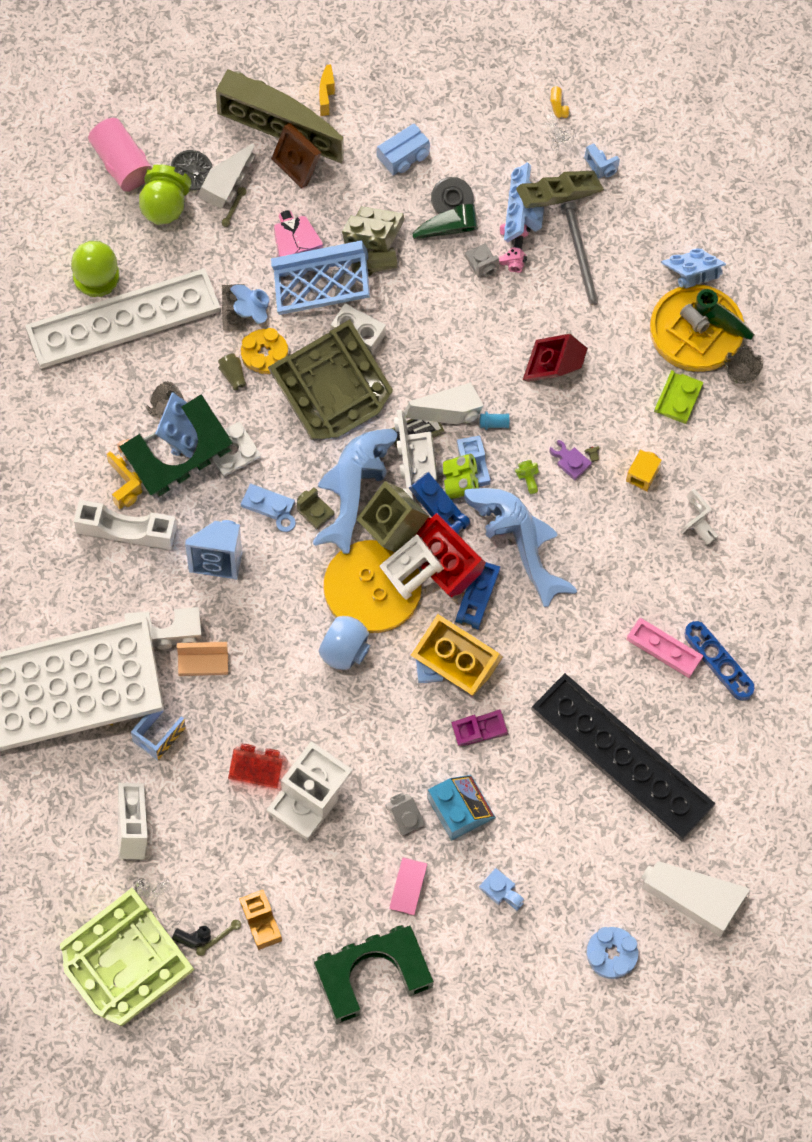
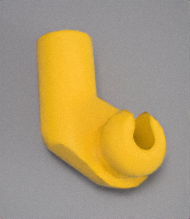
[550,86,569,119]

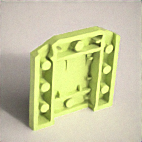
[60,888,195,1026]

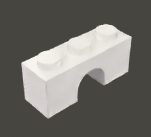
[124,607,202,650]

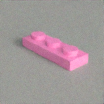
[626,618,703,679]

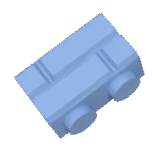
[376,123,430,175]

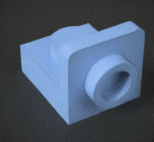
[584,143,620,179]

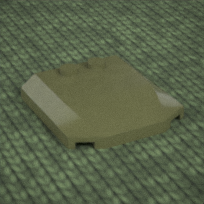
[268,319,393,440]

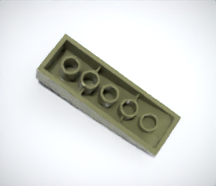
[216,69,344,164]

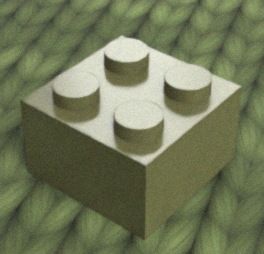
[356,481,429,552]

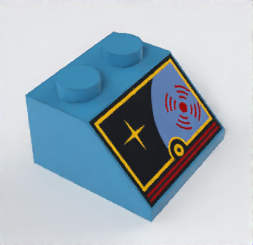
[427,775,496,841]

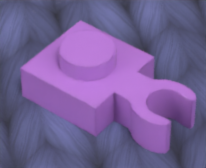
[549,440,592,481]

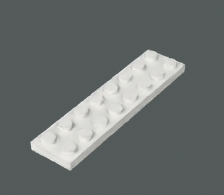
[25,268,221,369]

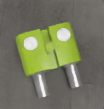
[436,453,479,500]

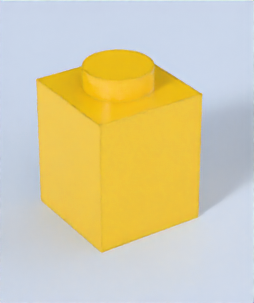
[626,449,662,491]

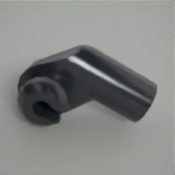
[172,926,211,949]

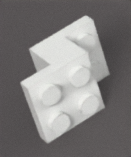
[267,741,352,841]

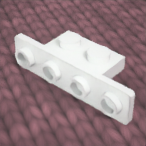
[394,410,438,502]

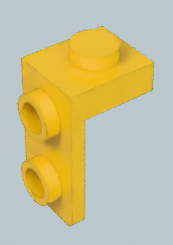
[106,451,142,509]

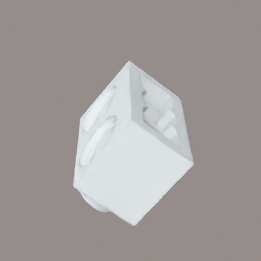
[330,304,386,355]

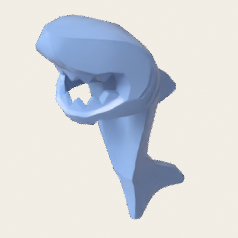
[313,429,397,554]
[464,488,577,607]

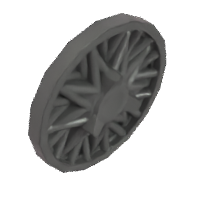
[171,150,213,191]
[431,177,474,214]

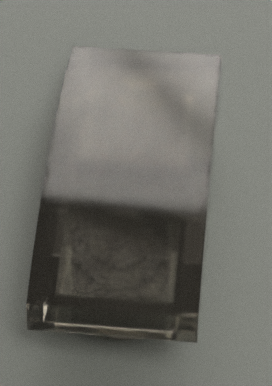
[221,284,246,331]

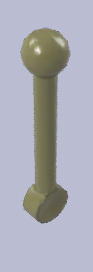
[221,187,246,227]
[196,919,241,956]

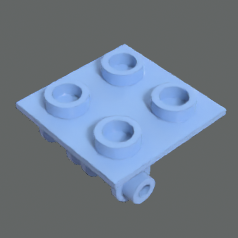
[661,248,726,288]
[155,393,198,458]

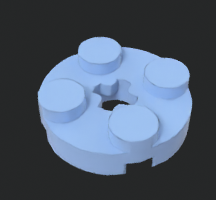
[586,927,638,979]

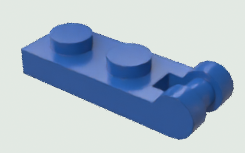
[409,472,471,535]
[455,562,501,630]

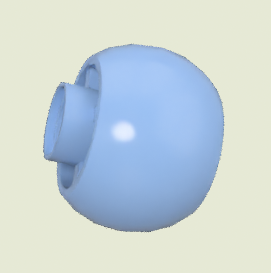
[318,616,371,670]

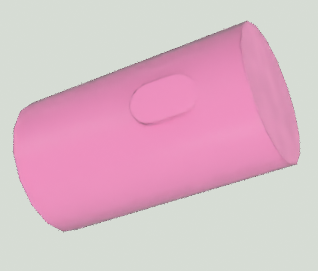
[88,118,152,192]

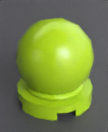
[139,164,191,225]
[71,241,119,297]

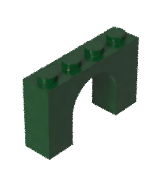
[119,394,234,497]
[314,925,434,1025]

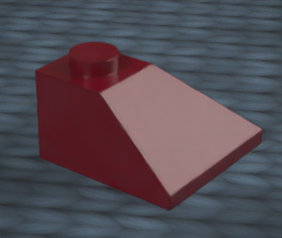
[523,334,588,382]

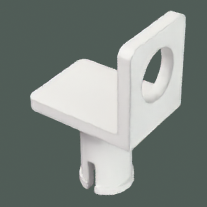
[680,489,719,545]

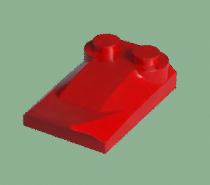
[415,513,486,598]

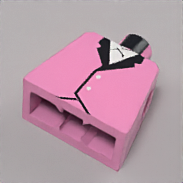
[274,210,323,257]

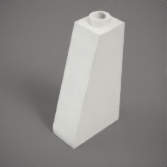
[641,861,750,937]

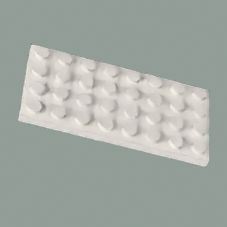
[0,616,164,751]

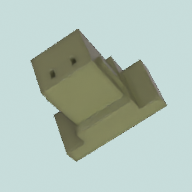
[584,446,599,462]

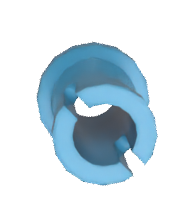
[479,411,510,430]

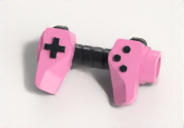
[499,224,531,273]

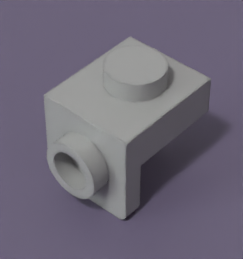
[385,793,425,836]

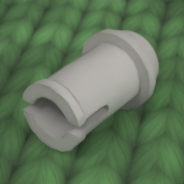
[680,304,710,333]

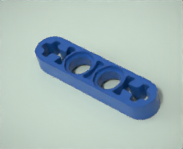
[684,621,755,701]

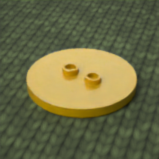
[650,284,744,372]
[323,540,422,633]

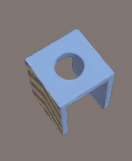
[131,711,186,760]

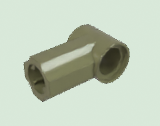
[351,247,398,277]

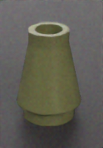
[218,353,247,391]

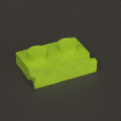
[654,370,704,424]

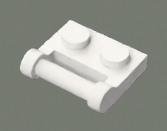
[380,535,444,600]

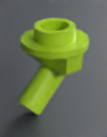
[515,460,539,494]

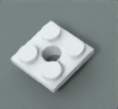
[212,421,261,477]

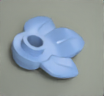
[231,285,269,324]

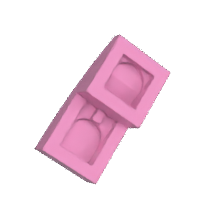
[389,857,428,915]

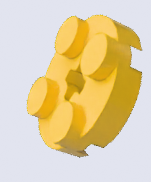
[241,328,288,374]

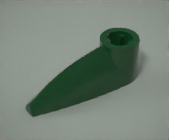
[412,204,478,239]
[694,289,755,340]

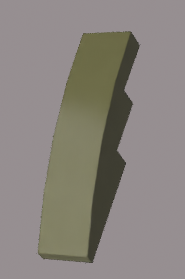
[516,170,604,208]

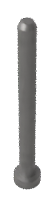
[560,202,598,305]

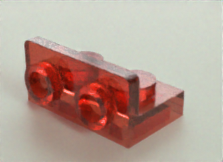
[228,743,285,788]

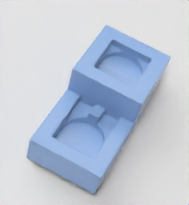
[457,436,490,486]

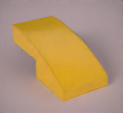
[319,64,335,116]

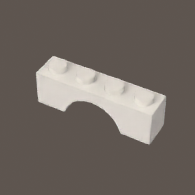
[74,500,177,551]

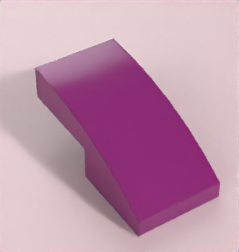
[451,709,509,746]

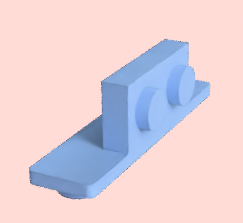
[504,162,544,242]

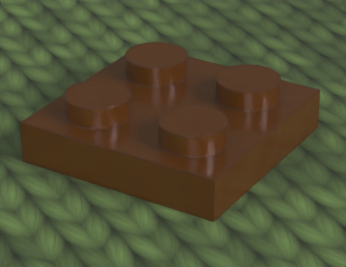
[271,123,321,189]

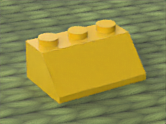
[411,614,503,696]

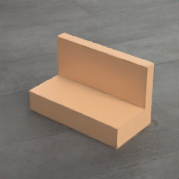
[177,642,228,676]

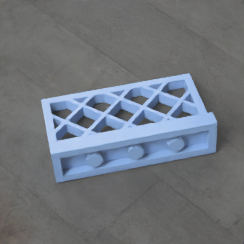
[271,240,370,315]

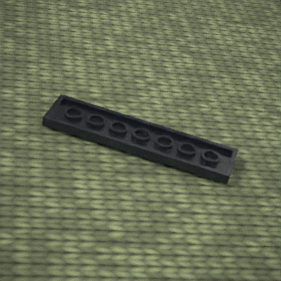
[531,673,716,842]

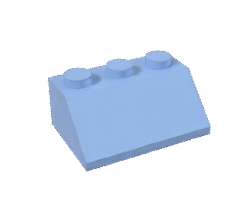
[185,520,242,580]

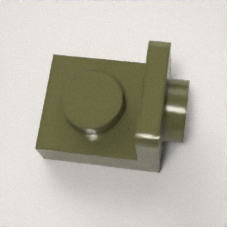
[297,487,334,530]

